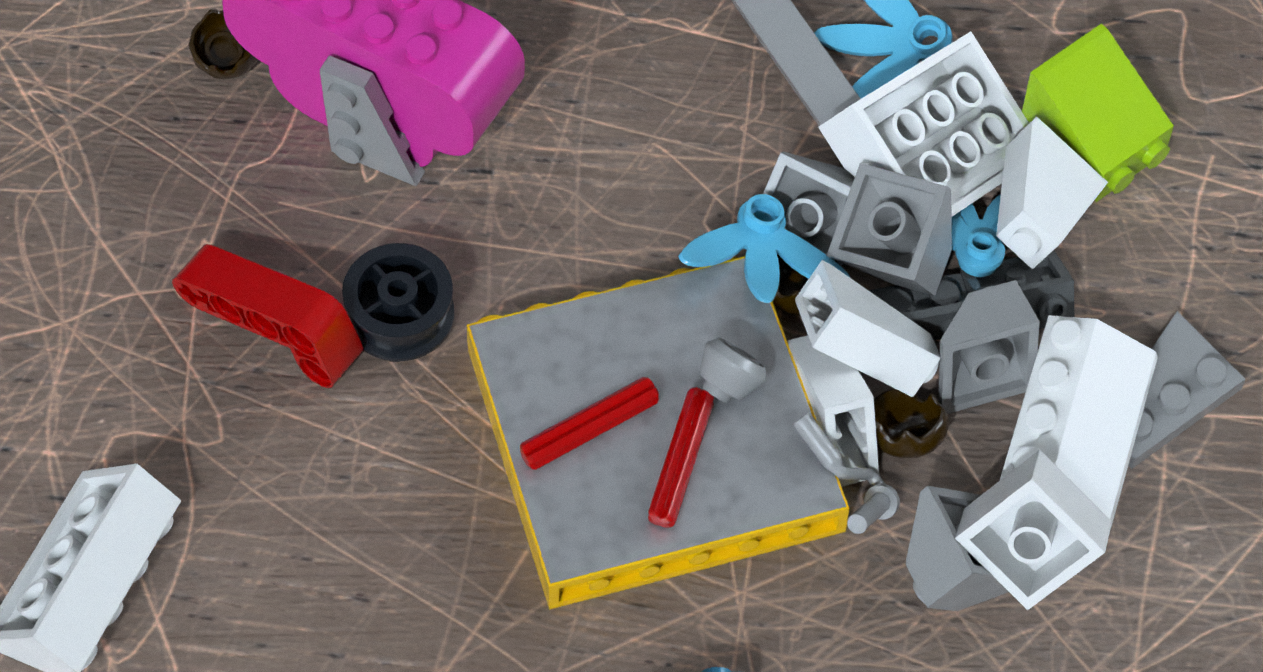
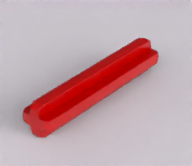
[520,377,659,470]
[648,387,714,528]

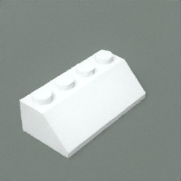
[1000,315,1158,527]
[0,464,181,672]

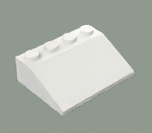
[818,31,1029,217]

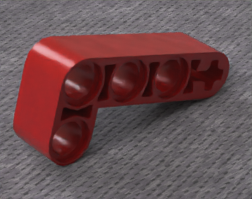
[172,244,363,388]

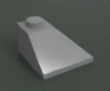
[763,151,855,266]
[827,163,952,296]
[938,280,1040,414]
[905,486,1009,611]

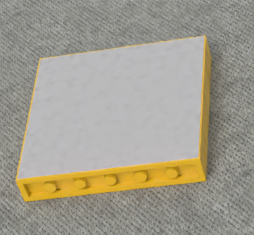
[466,256,850,610]

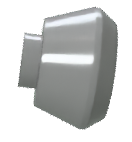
[699,338,766,403]

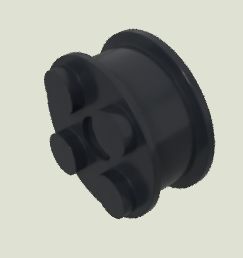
[342,243,455,362]

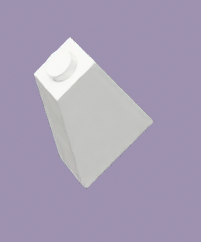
[996,116,1108,269]
[795,260,941,397]
[787,335,879,487]

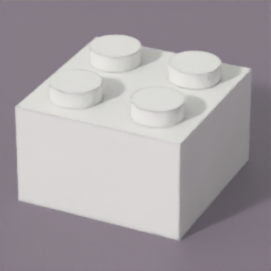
[955,450,1112,610]

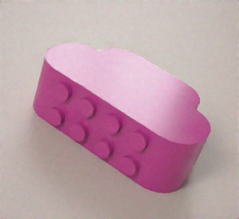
[222,0,525,167]

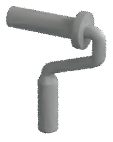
[793,412,900,534]

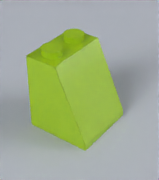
[1022,23,1174,202]

